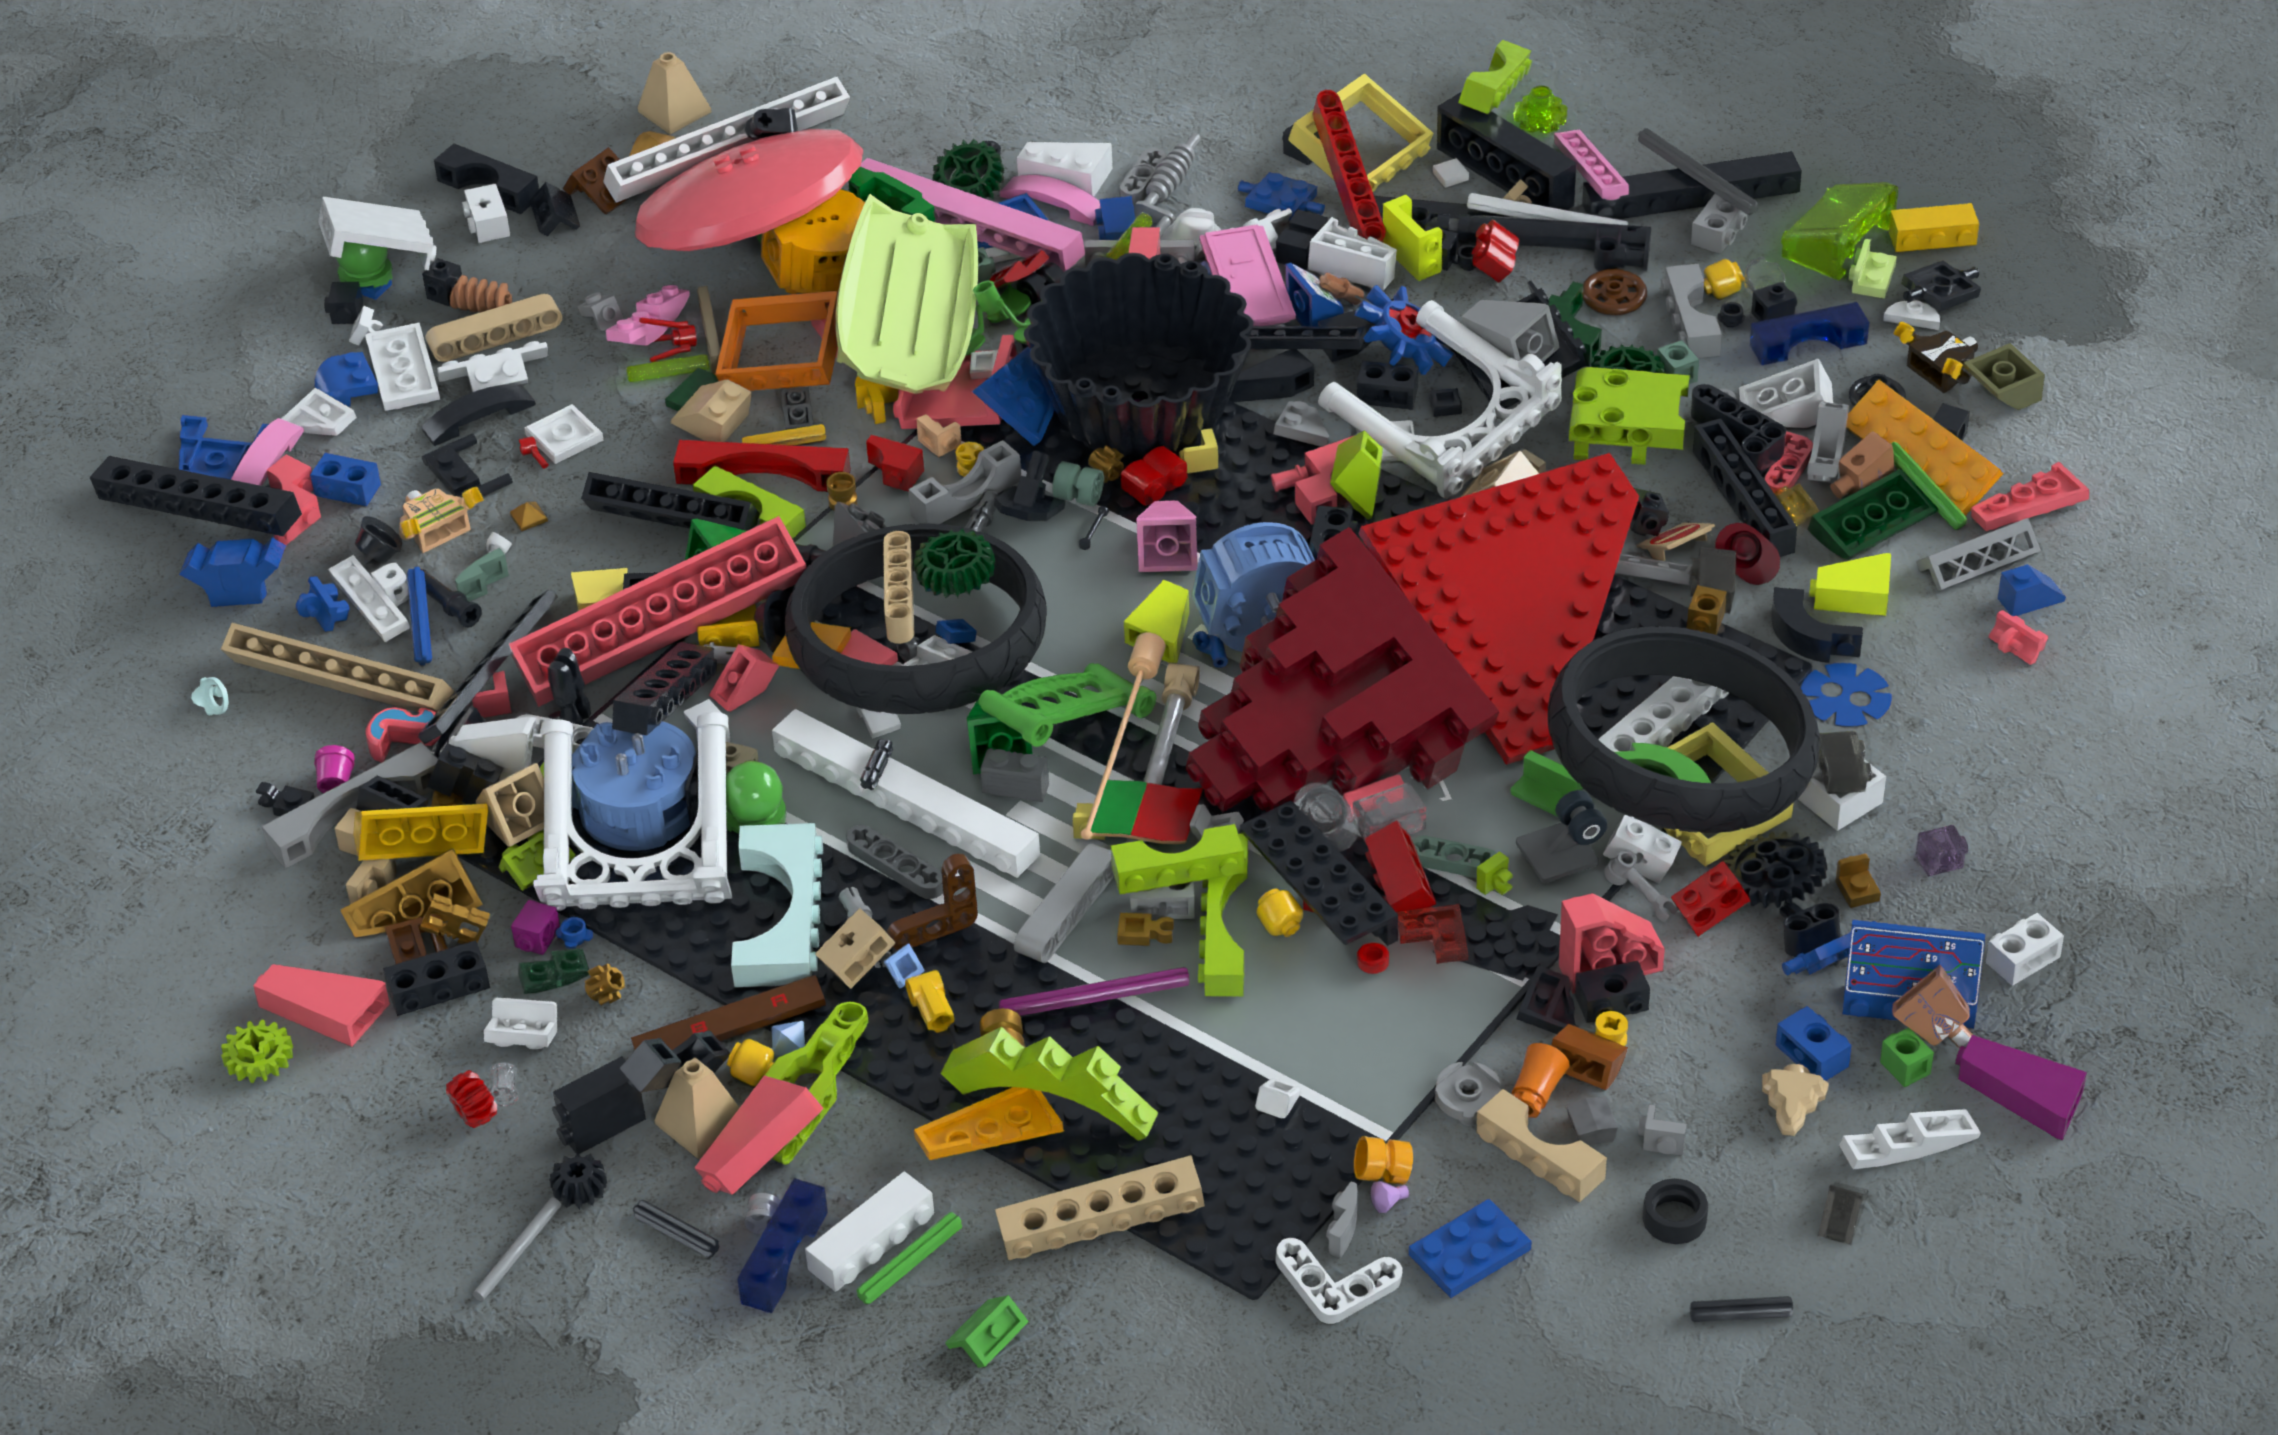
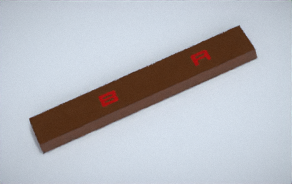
[631,975,826,1050]

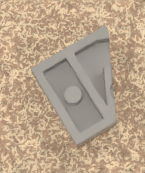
[1273,401,1329,447]

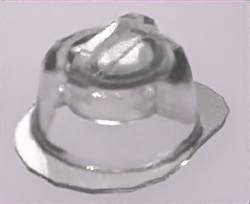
[1294,782,1359,851]

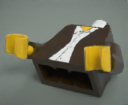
[1893,322,1978,394]

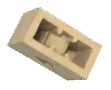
[815,908,895,989]

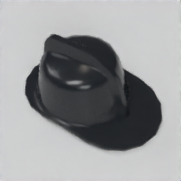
[355,516,402,564]
[754,590,790,653]

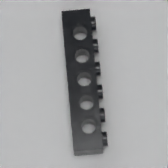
[1693,418,1797,557]
[581,472,760,531]
[612,642,717,735]

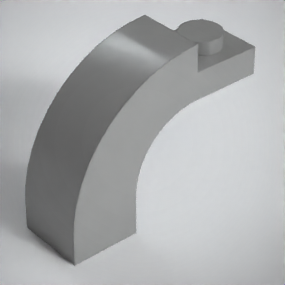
[1807,401,1849,483]

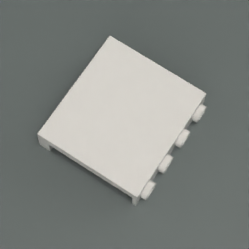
[318,197,436,270]

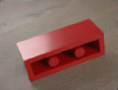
[1365,820,1437,922]

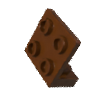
[563,147,631,215]

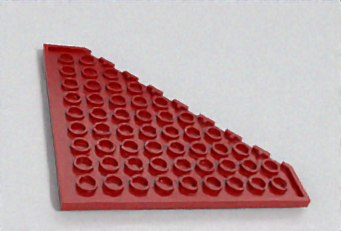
[1359,453,1639,765]

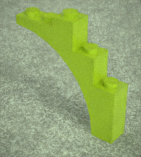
[941,1027,1158,1141]

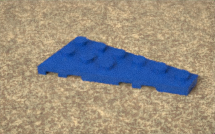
[972,346,1054,446]

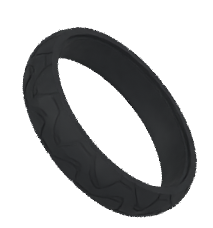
[785,523,1047,714]
[1547,626,1820,833]

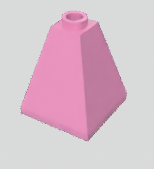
[1137,501,1197,572]

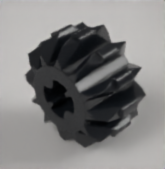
[549,1152,607,1210]

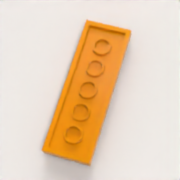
[1846,380,2003,516]

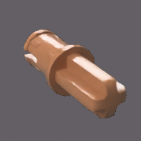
[1319,272,1364,305]

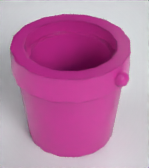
[314,745,355,793]

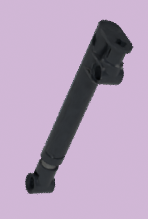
[1412,206,1651,271]

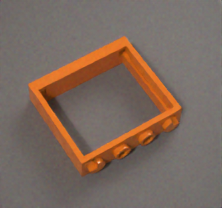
[715,291,838,391]

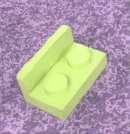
[1848,239,1897,299]

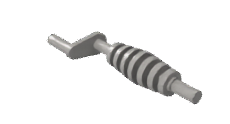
[1134,133,1201,239]

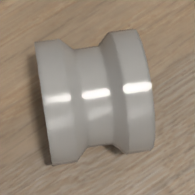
[744,1193,782,1235]

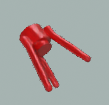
[639,318,697,362]

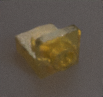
[1774,483,1820,526]

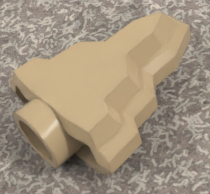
[1762,1064,1829,1136]

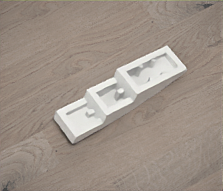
[1839,1109,1981,1169]

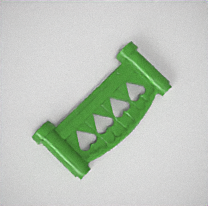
[979,663,1157,747]

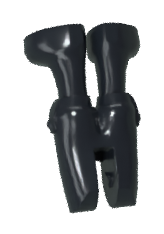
[548,648,591,725]

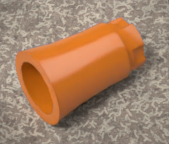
[1512,1043,1570,1118]

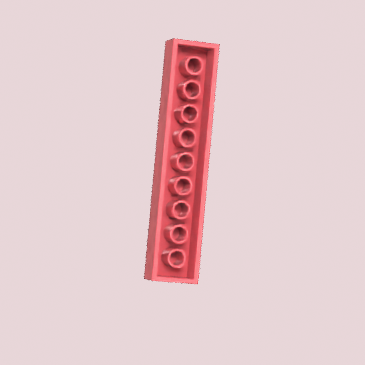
[509,516,806,707]

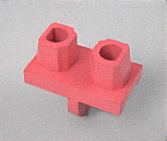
[1988,610,2048,665]

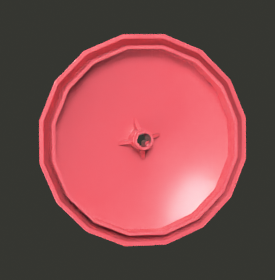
[635,129,863,251]

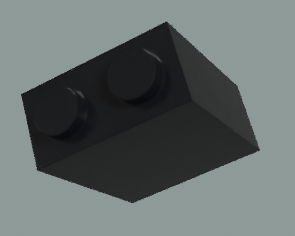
[552,1056,646,1154]

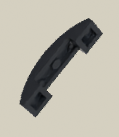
[421,385,536,446]

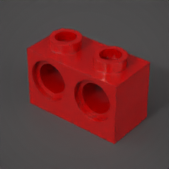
[1671,861,1751,937]

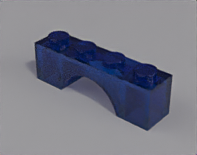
[1750,302,1870,366]
[737,1178,828,1313]

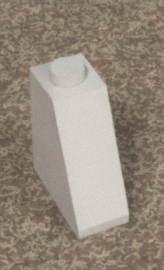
[449,716,536,780]

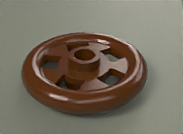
[1583,269,1648,315]

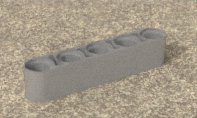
[1014,843,1114,963]

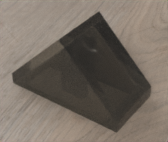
[1818,1182,1869,1245]

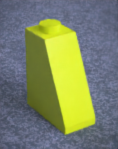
[1809,553,1891,616]
[1124,580,1189,663]

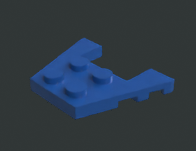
[179,415,269,480]

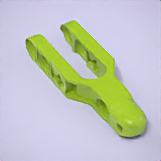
[765,1002,868,1165]

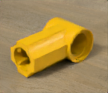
[905,970,954,1033]

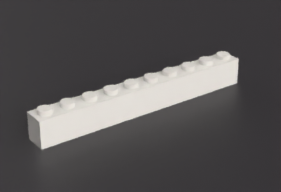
[603,77,850,203]
[772,709,1040,878]

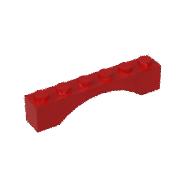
[673,440,851,492]

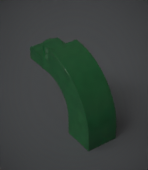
[1548,281,1602,367]

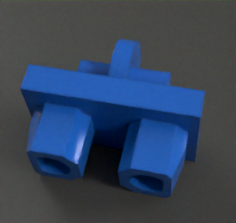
[296,576,349,632]

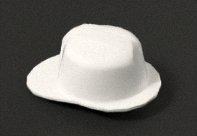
[1160,208,1221,246]

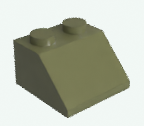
[1963,343,2045,410]

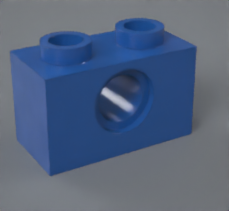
[1775,1006,1852,1081]

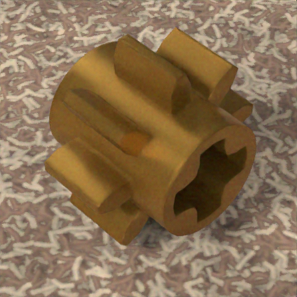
[1089,445,1124,483]
[585,963,625,1005]

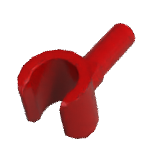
[519,436,549,469]

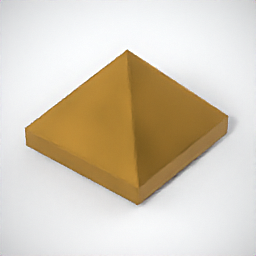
[510,502,548,531]

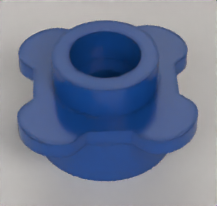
[556,917,593,949]

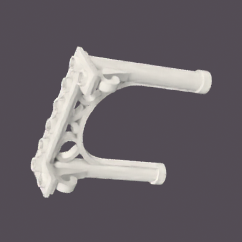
[1318,300,1562,499]
[534,712,732,911]

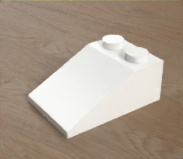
[1739,359,1833,428]

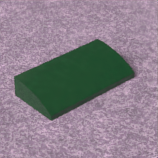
[1807,468,1938,560]

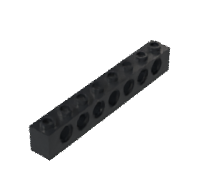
[90,456,302,536]

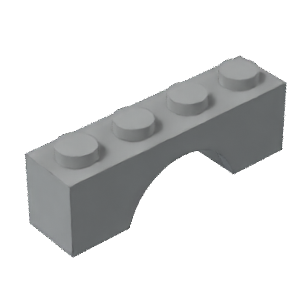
[1661,264,1722,358]
[908,440,1021,525]

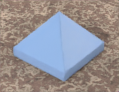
[884,944,925,988]
[772,1021,805,1058]

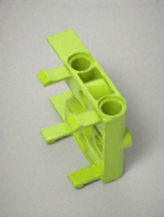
[1568,367,1690,465]

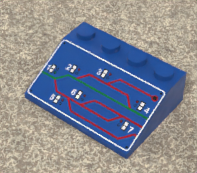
[1842,920,1985,1029]

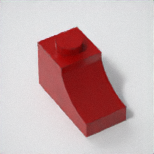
[866,435,924,492]

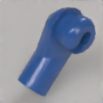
[1192,631,1228,668]

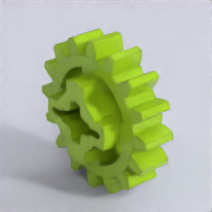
[221,1020,293,1083]

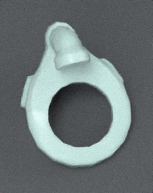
[191,677,229,716]

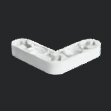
[1275,1238,1402,1324]

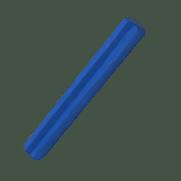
[407,567,432,666]

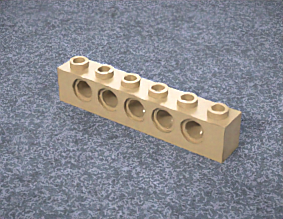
[995,1155,1205,1260]

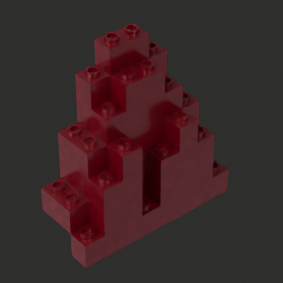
[1186,527,1499,813]

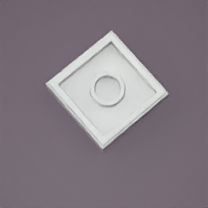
[525,404,603,464]

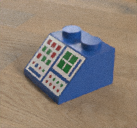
[1286,263,1344,326]

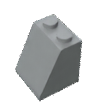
[1462,300,1560,362]

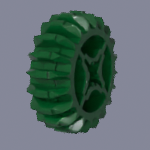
[932,138,1005,199]
[1591,344,1665,374]
[914,529,995,598]

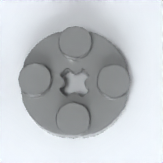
[1434,1062,1501,1125]

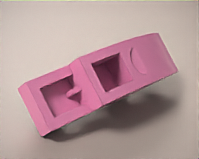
[606,285,690,346]

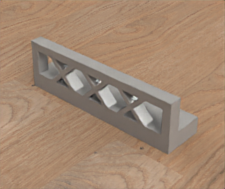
[1916,518,2041,591]

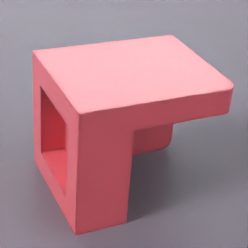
[472,671,512,718]

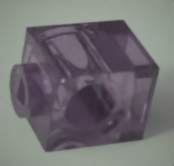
[1915,825,1968,877]

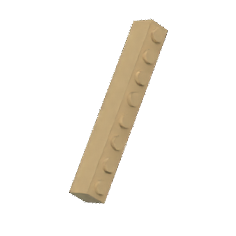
[221,623,454,713]

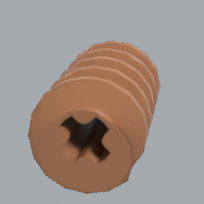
[450,275,512,313]

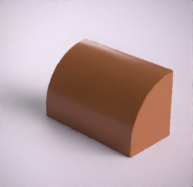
[1551,1024,1628,1090]

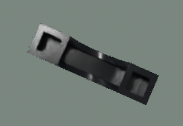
[434,143,539,214]
[620,1031,730,1093]

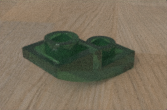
[518,949,589,994]

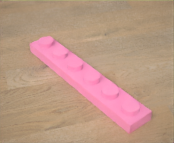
[1554,129,1629,200]

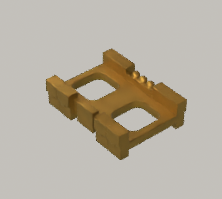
[420,893,490,944]

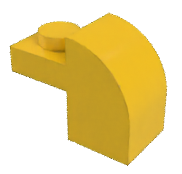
[855,376,899,424]

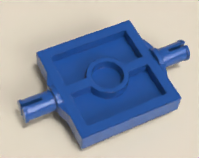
[1238,172,1325,220]
[1782,921,1876,976]

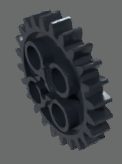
[1724,831,1828,908]

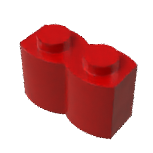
[1472,219,1519,283]
[1121,446,1188,505]

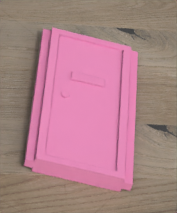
[1199,224,1296,326]

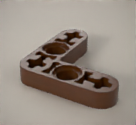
[887,853,978,950]

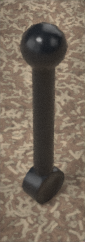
[1079,505,1109,550]

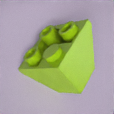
[1330,430,1383,520]

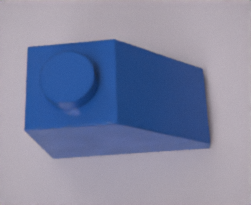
[1998,564,2066,616]

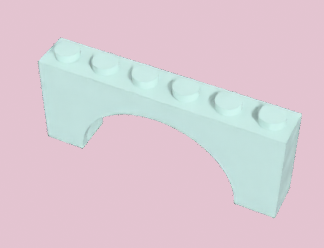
[731,823,823,987]

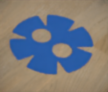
[1801,663,1892,726]

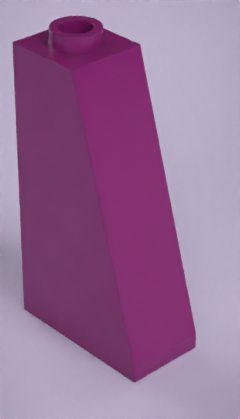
[1955,1035,2087,1140]

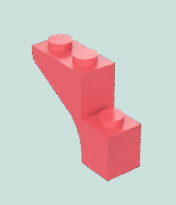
[1295,435,1355,525]
[266,454,321,545]

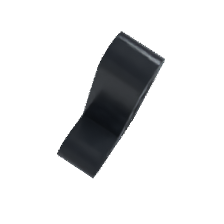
[1691,384,1786,474]

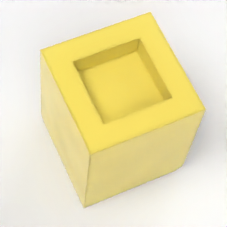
[1179,428,1218,473]

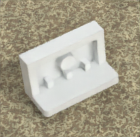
[484,997,557,1049]

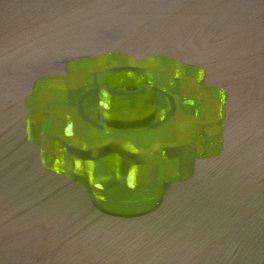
[1514,86,1568,134]

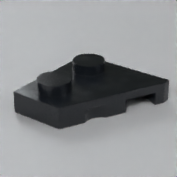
[1516,965,1579,1034]

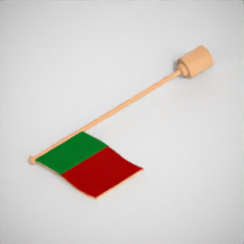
[1081,632,1203,844]

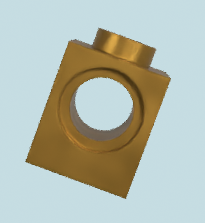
[1687,585,1727,635]

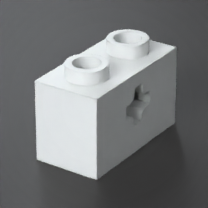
[462,184,510,243]
[1603,814,1682,884]

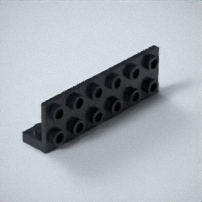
[1240,800,1398,946]

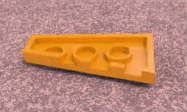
[914,1087,1064,1160]

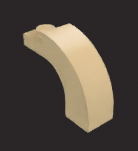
[334,808,396,904]

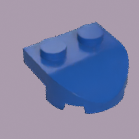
[314,352,378,407]

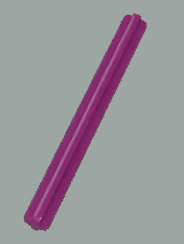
[999,967,1190,1016]

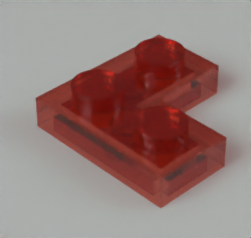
[1396,904,1468,964]

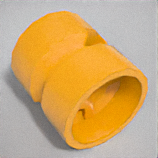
[1354,1136,1413,1185]

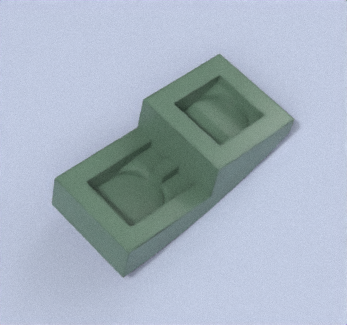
[455,548,509,602]

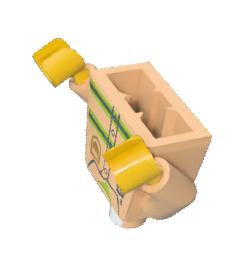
[399,487,484,553]

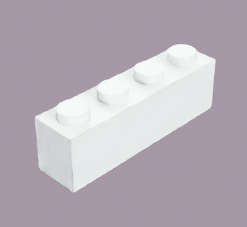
[805,1171,934,1292]

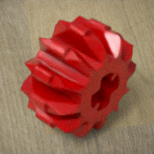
[446,1070,497,1128]

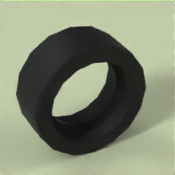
[1642,1178,1709,1244]

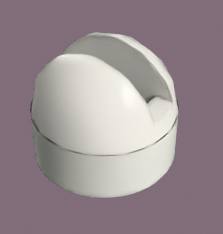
[486,532,512,554]

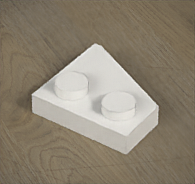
[281,388,357,436]

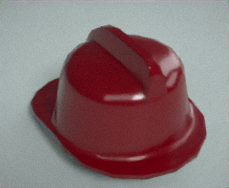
[1715,523,1780,585]

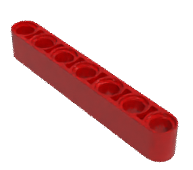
[1312,90,1386,242]

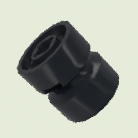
[1017,262,1064,308]

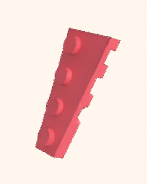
[1971,462,2089,531]

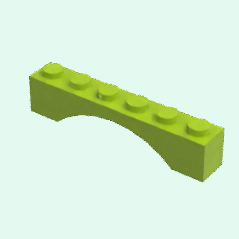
[1458,40,1532,114]
[1198,834,1248,997]

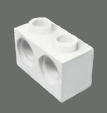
[1986,913,2064,986]

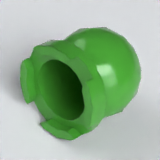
[336,241,393,288]
[726,760,787,833]

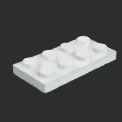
[365,323,440,411]

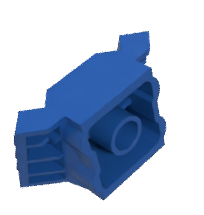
[179,537,286,607]

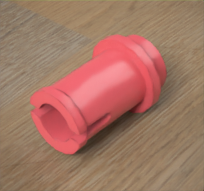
[1271,465,1309,492]

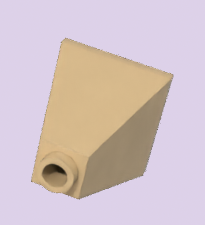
[638,52,711,135]
[476,763,544,846]
[655,1058,740,1159]

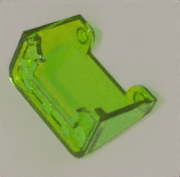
[1781,182,1898,281]

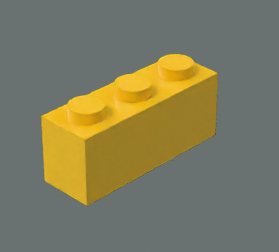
[1888,203,1979,252]

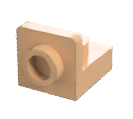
[917,414,961,458]

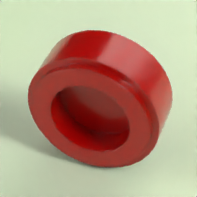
[1357,942,1389,974]

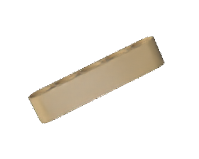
[425,294,562,362]
[884,531,914,644]

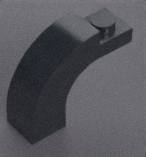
[1772,587,1863,663]

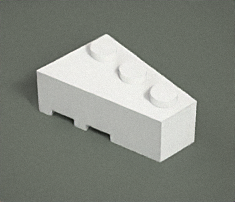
[1017,142,1113,197]
[1308,217,1397,291]

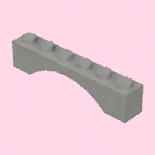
[262,742,438,869]

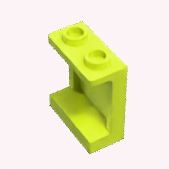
[1383,194,1442,281]

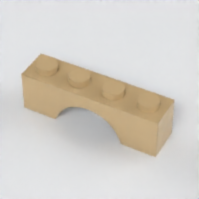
[1476,1089,1607,1202]

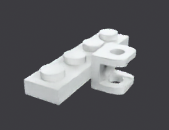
[328,555,410,642]

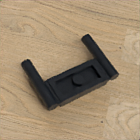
[422,433,513,498]

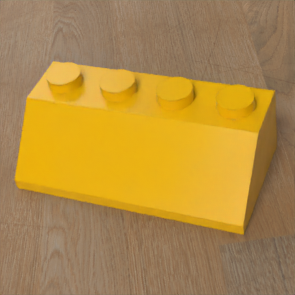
[353,804,488,861]

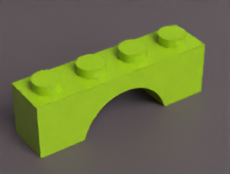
[693,466,806,539]
[1111,824,1244,895]

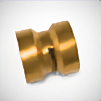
[827,472,857,511]

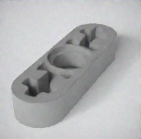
[1120,148,1166,204]

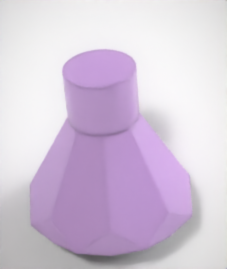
[1371,1181,1409,1213]

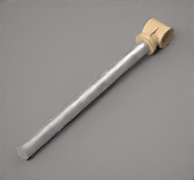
[1126,662,1200,843]

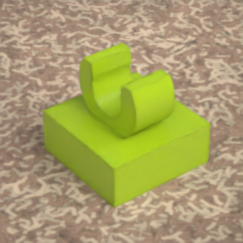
[1476,851,1513,895]

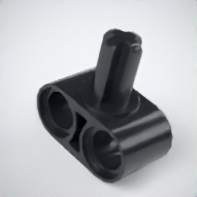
[1779,901,1841,957]

